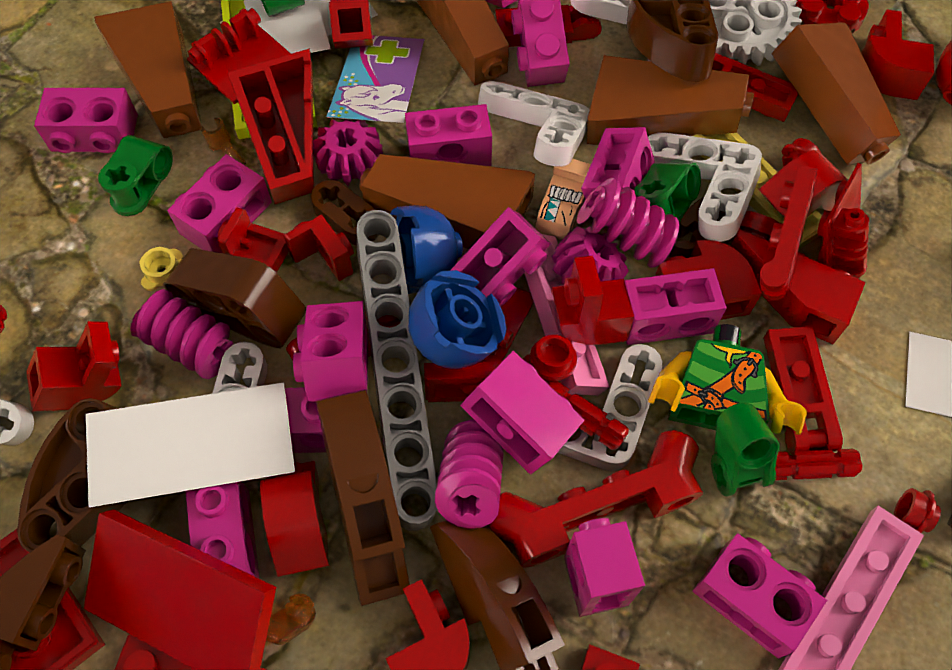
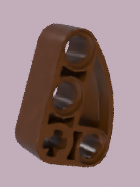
[626,0,718,82]
[163,248,306,349]
[17,398,128,552]

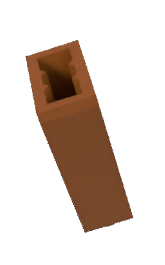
[416,0,509,86]
[94,1,203,138]
[771,23,901,165]
[587,55,754,145]
[359,154,535,249]

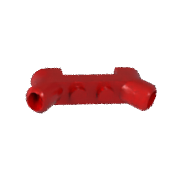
[488,430,703,568]

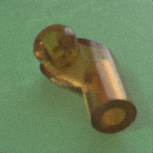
[266,593,316,645]

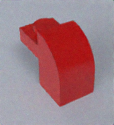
[329,0,373,49]
[861,9,934,100]
[758,150,848,218]
[655,240,762,320]
[551,255,634,345]
[26,321,122,412]
[260,461,329,577]
[386,579,470,670]

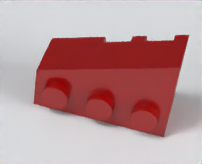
[228,48,314,205]

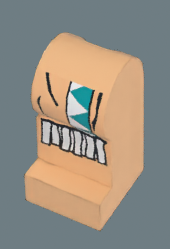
[535,159,591,240]

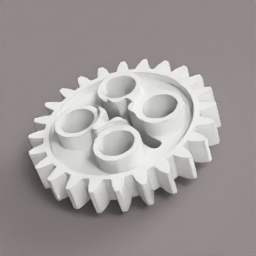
[709,0,802,66]

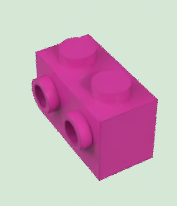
[511,0,570,87]
[450,207,551,307]
[460,351,585,475]

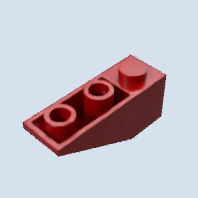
[731,229,866,345]

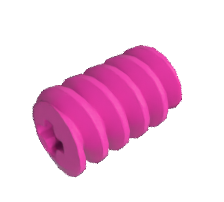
[577,177,680,268]
[130,289,234,379]
[435,419,504,529]

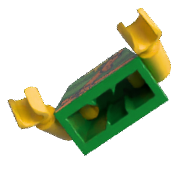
[648,324,807,435]

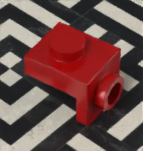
[218,207,289,273]
[284,214,354,281]

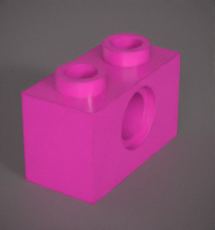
[405,104,492,166]

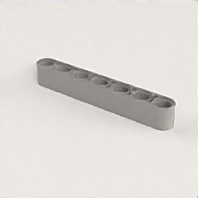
[357,210,437,531]

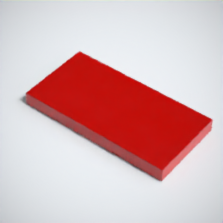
[84,509,277,670]

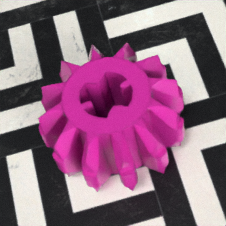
[313,118,383,187]
[551,226,629,285]

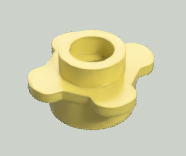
[139,247,183,291]

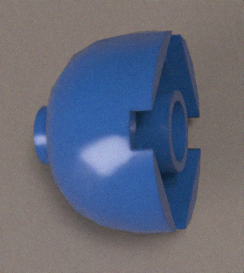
[390,205,463,294]
[408,270,506,369]

